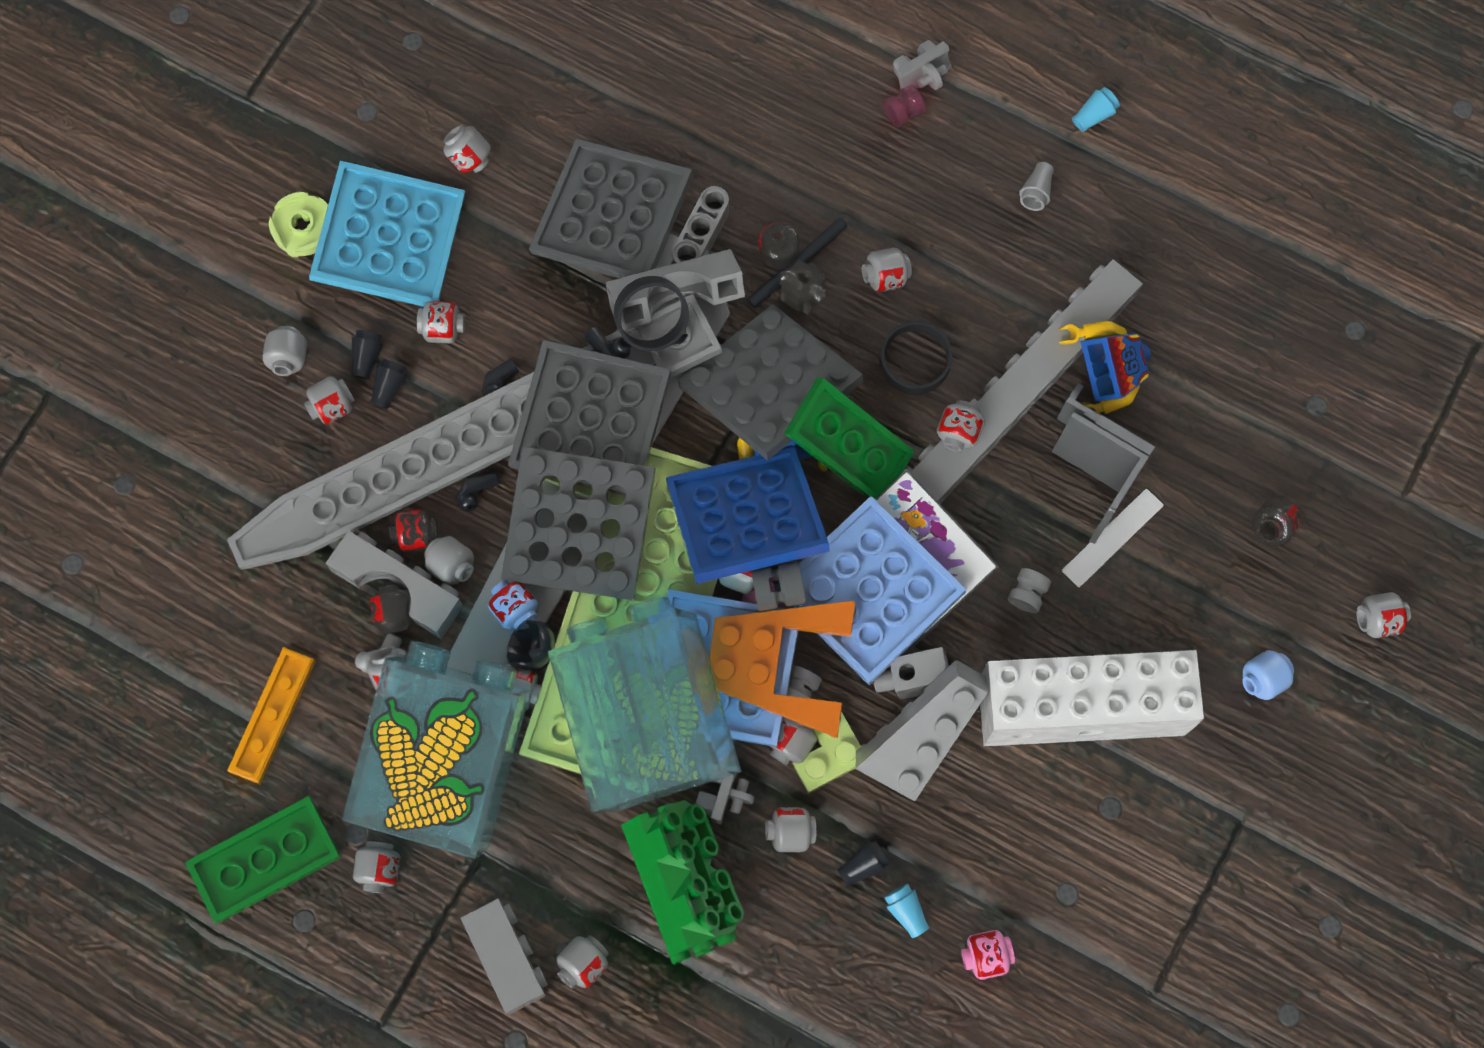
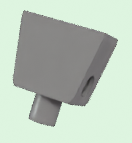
[874,647,949,699]

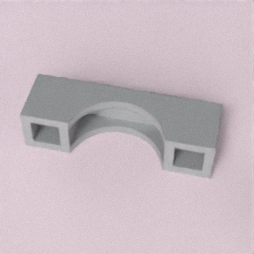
[606,249,745,330]
[326,530,463,639]

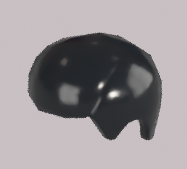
[506,620,555,671]

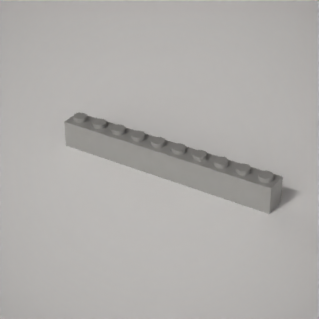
[899,259,1143,504]

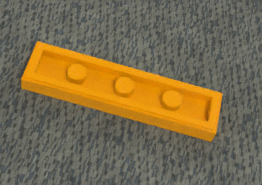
[227,647,316,785]

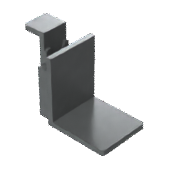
[1052,383,1155,544]

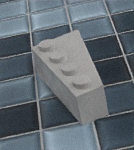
[855,660,988,801]

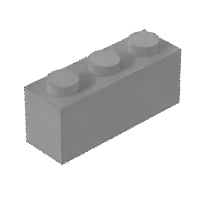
[461,899,548,1015]

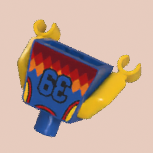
[1057,321,1151,414]

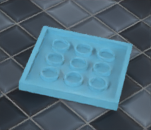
[309,161,465,307]

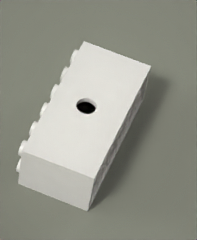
[980,650,1204,746]

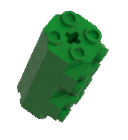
[621,800,744,965]

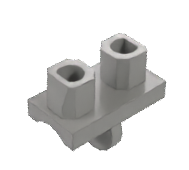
[893,40,952,96]
[696,759,755,825]

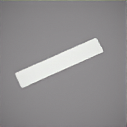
[1062,489,1164,587]

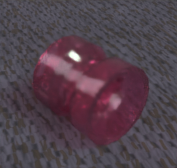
[882,85,926,128]

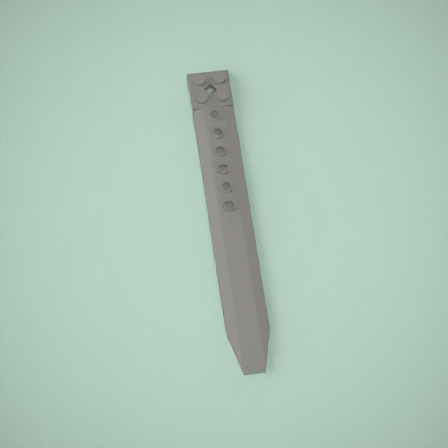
[227,294,723,570]

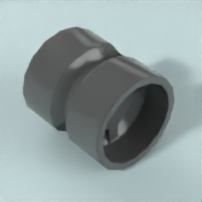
[751,560,806,611]

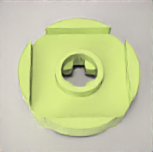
[269,192,328,257]

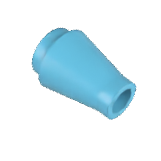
[1072,87,1120,132]
[884,883,930,938]

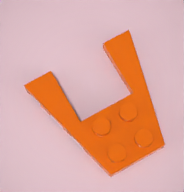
[707,601,856,739]

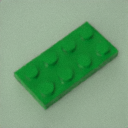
[784,378,915,500]
[185,796,341,924]

